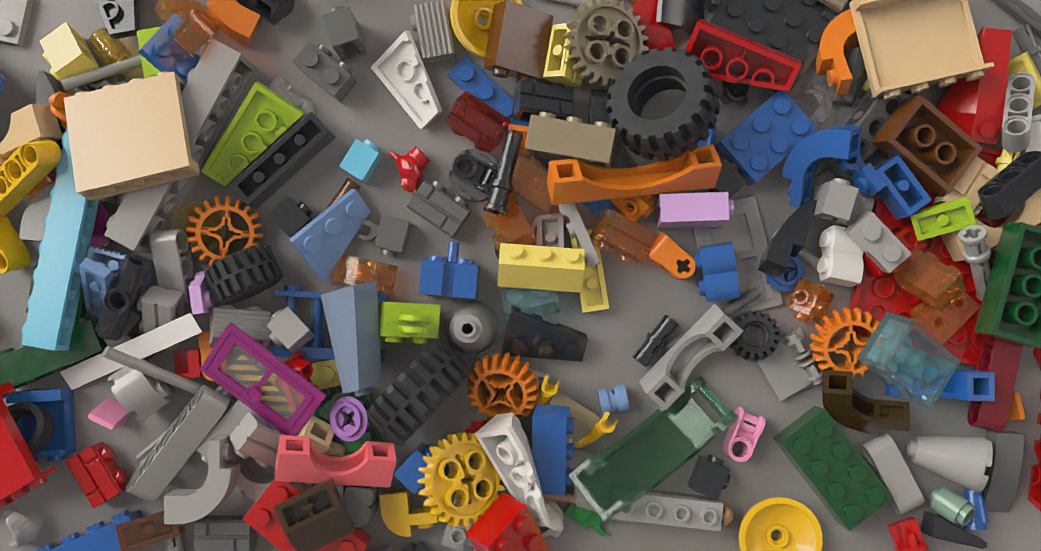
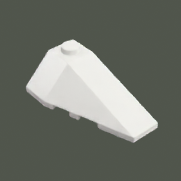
[475,412,550,527]

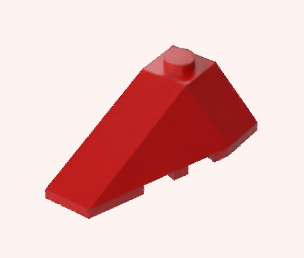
[936,27,1012,144]

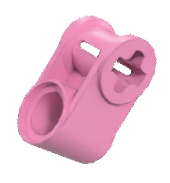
[722,406,766,462]

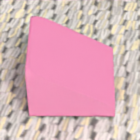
[88,398,130,430]

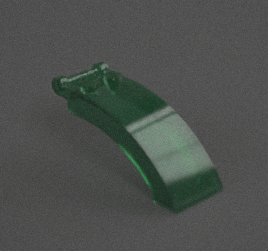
[569,376,739,521]

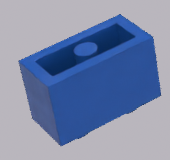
[874,154,931,219]

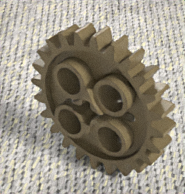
[563,0,649,88]

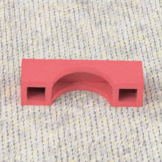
[275,435,396,488]

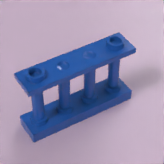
[271,285,388,362]

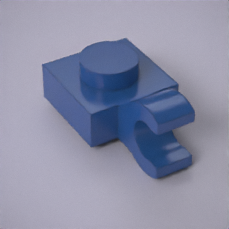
[837,153,887,198]

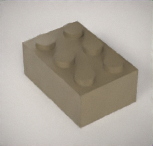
[525,112,618,168]

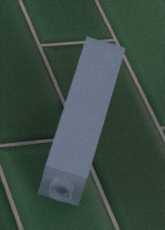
[321,281,382,396]

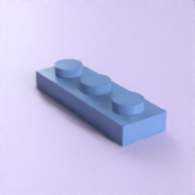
[79,257,113,318]

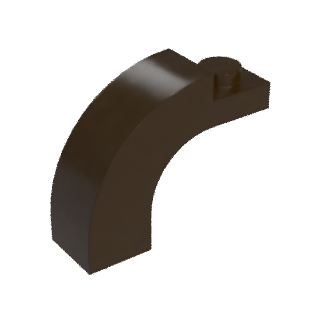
[822,370,910,435]

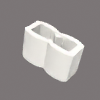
[817,225,864,287]

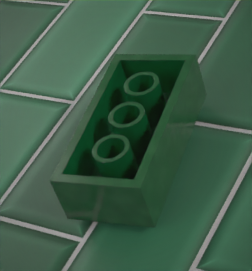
[974,222,1041,349]
[773,406,893,531]

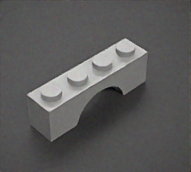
[639,303,743,411]

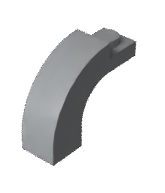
[19,182,117,242]
[164,435,241,524]

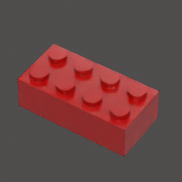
[242,479,372,551]

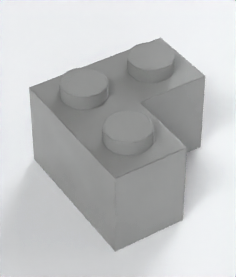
[811,178,875,228]

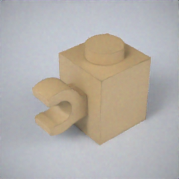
[297,415,346,457]

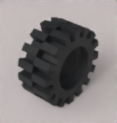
[730,310,781,361]

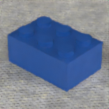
[715,90,818,186]

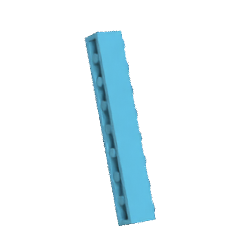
[21,126,99,351]

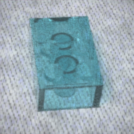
[857,312,961,409]

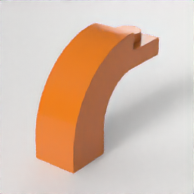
[206,0,261,47]
[816,9,859,96]

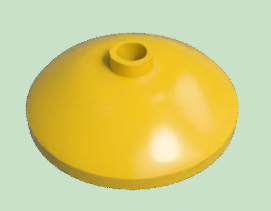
[450,0,523,58]
[738,497,823,551]

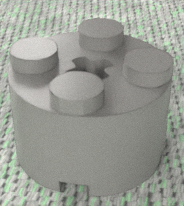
[108,358,175,421]

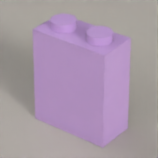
[656,192,734,230]

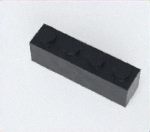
[229,112,336,209]

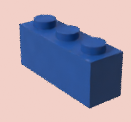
[532,404,575,496]

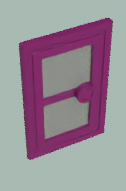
[199,322,326,436]

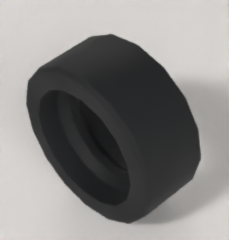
[7,402,55,456]

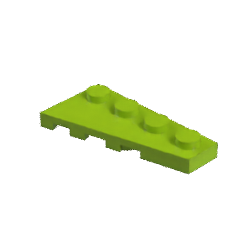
[201,81,305,187]

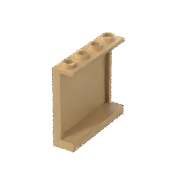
[849,0,994,100]
[64,72,200,201]

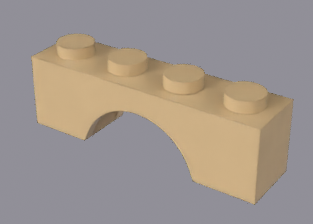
[0,104,62,167]
[940,188,1041,263]

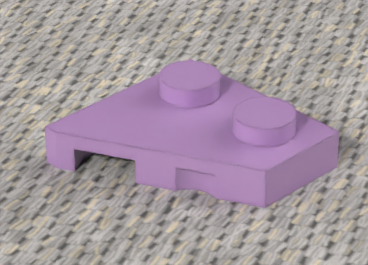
[189,262,220,315]

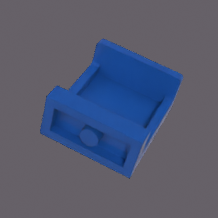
[6,387,76,461]

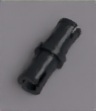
[632,314,679,367]

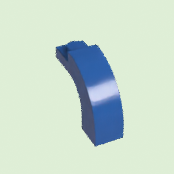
[782,125,862,207]
[885,368,995,401]

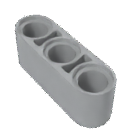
[1001,72,1035,153]
[150,229,195,306]
[861,433,925,516]

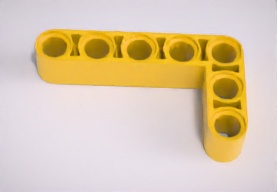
[0,140,62,274]

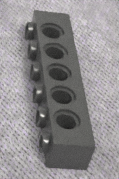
[820,88,922,179]

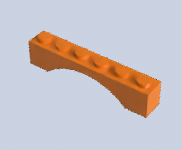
[547,145,722,205]

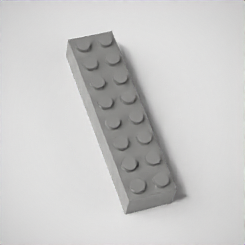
[104,38,257,253]

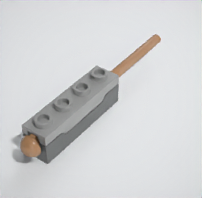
[543,485,733,532]

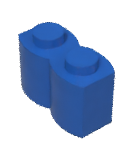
[694,241,740,302]

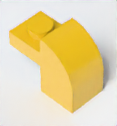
[379,488,439,537]

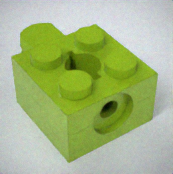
[378,301,440,343]

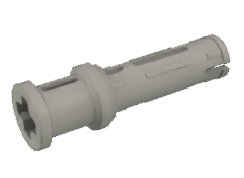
[958,225,991,301]

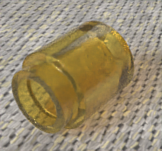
[89,28,131,66]

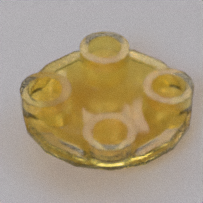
[171,199,227,253]

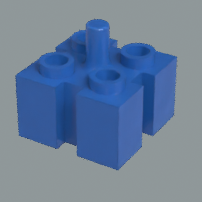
[419,242,480,299]

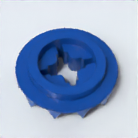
[762,255,804,292]

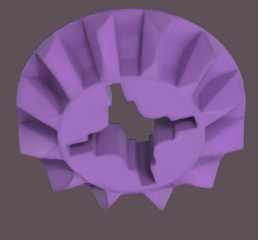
[330,396,371,441]

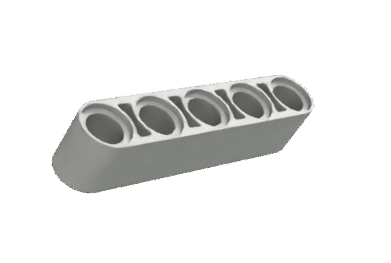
[126,385,230,503]

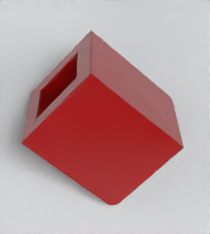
[174,349,203,378]

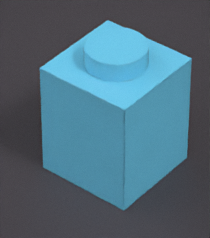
[339,139,383,184]

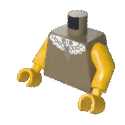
[535,375,618,448]

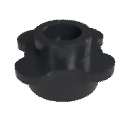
[721,80,749,106]

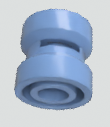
[597,384,630,416]

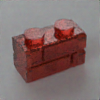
[445,91,511,153]

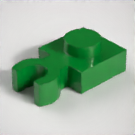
[564,503,615,536]

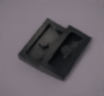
[656,0,705,35]

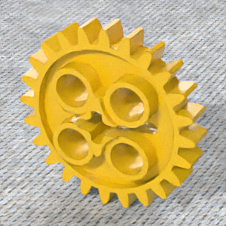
[417,432,505,527]

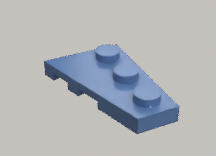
[289,189,370,282]

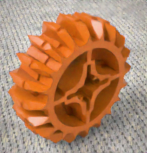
[186,196,263,266]
[809,307,888,380]
[466,352,540,421]

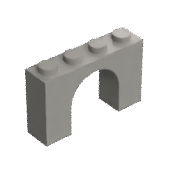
[196,400,313,502]

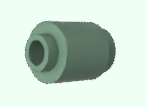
[929,486,976,526]

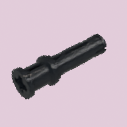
[483,130,524,216]

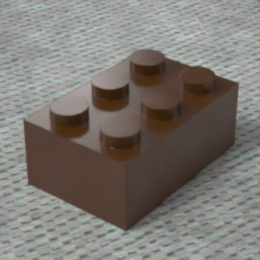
[871,95,983,193]

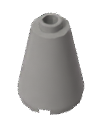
[444,300,498,354]
[906,436,993,492]

